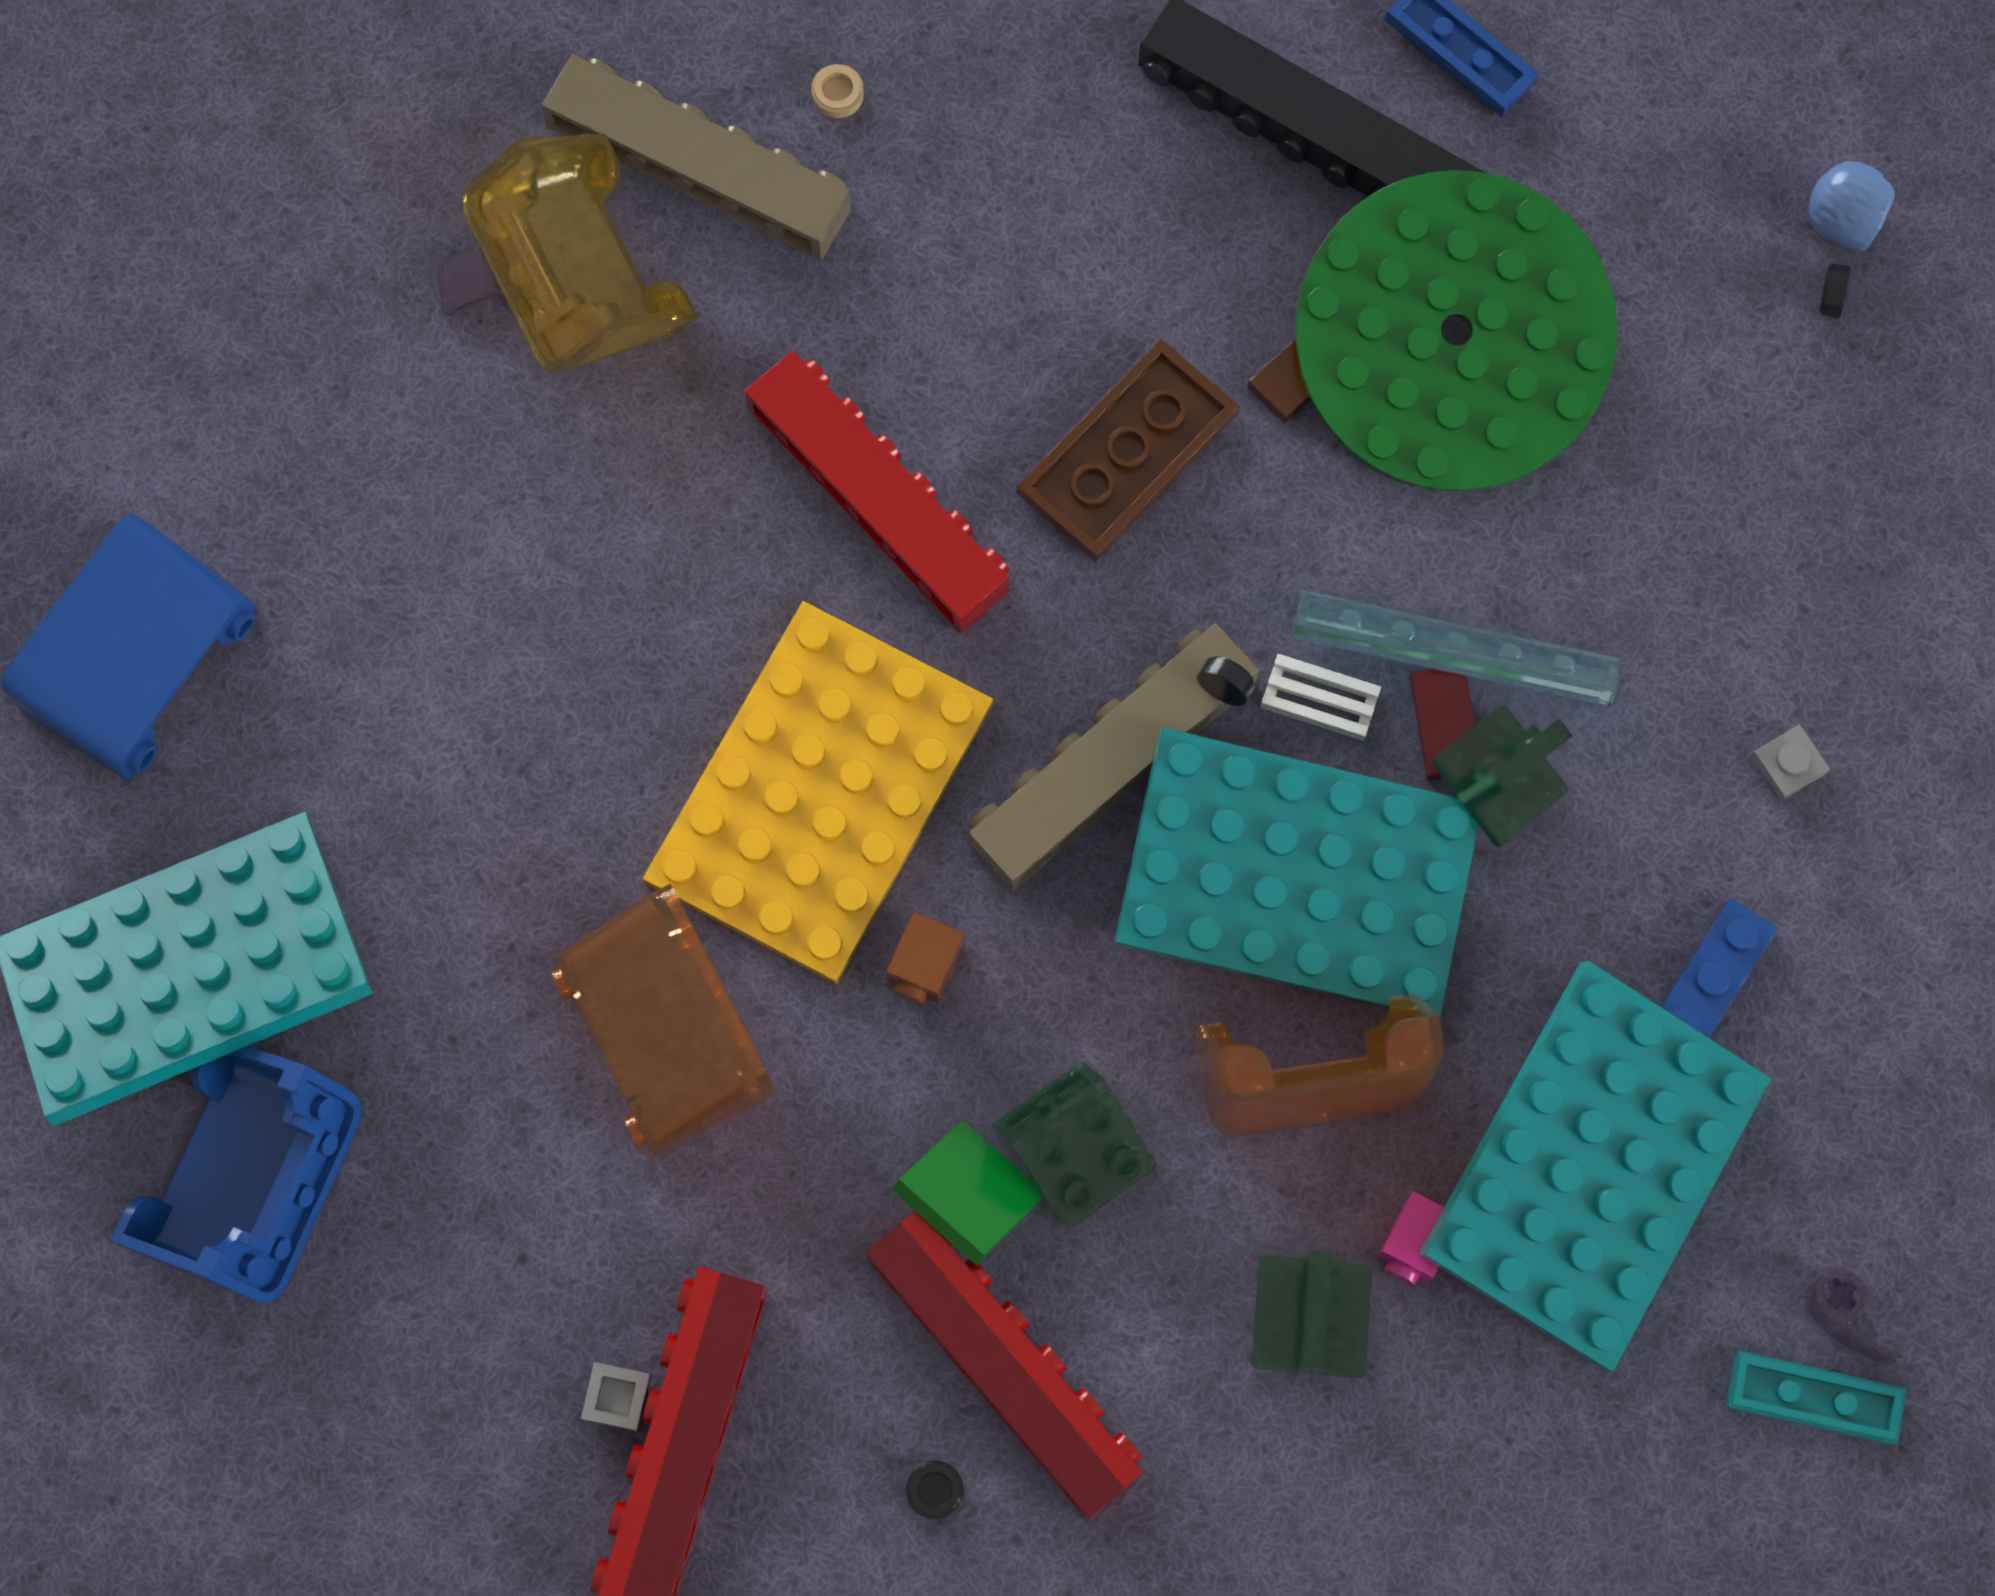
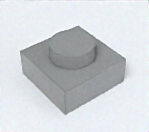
[1751,724,1830,801]
[581,1362,652,1432]

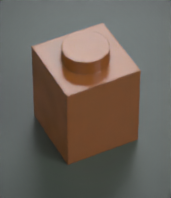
[886,912,965,1006]

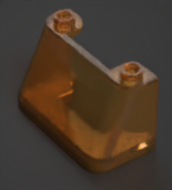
[550,884,775,1156]
[1195,993,1443,1135]

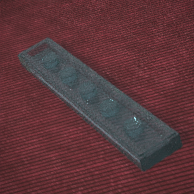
[1291,590,1619,707]

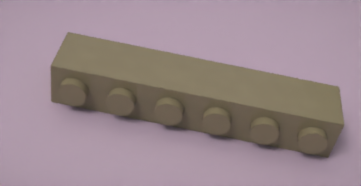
[541,54,851,261]
[969,623,1259,893]

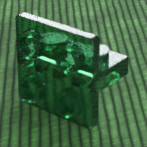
[1432,705,1573,847]
[1251,1251,1372,1379]

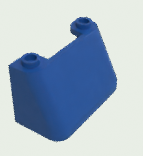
[1,513,257,781]
[110,1046,361,1304]

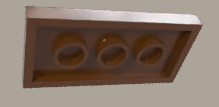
[1016,339,1240,562]

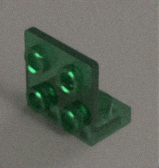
[991,1061,1156,1229]

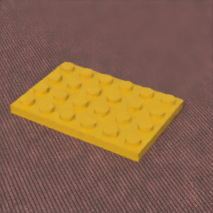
[642,601,994,985]

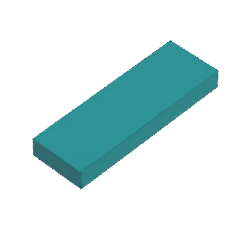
[1725,1351,1907,1446]

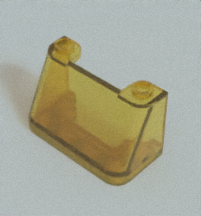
[463,134,698,372]

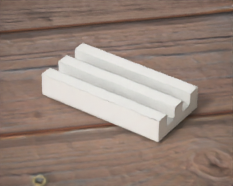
[1260,654,1381,741]

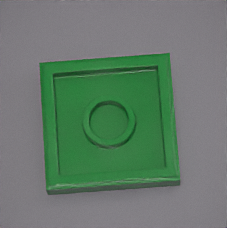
[892,1120,1046,1266]

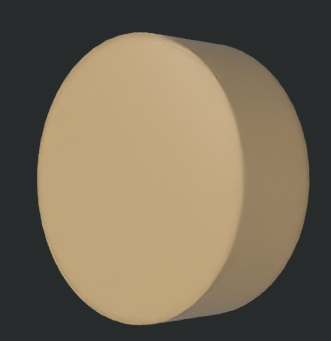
[811,64,864,118]

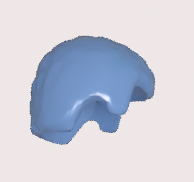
[1808,161,1895,252]

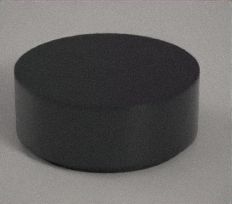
[1819,263,1850,319]
[1197,656,1255,706]
[906,1460,964,1520]

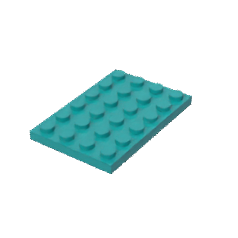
[1113,727,1482,1019]
[0,812,373,1127]
[1418,961,1772,1372]

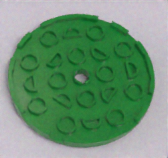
[1295,170,1618,492]

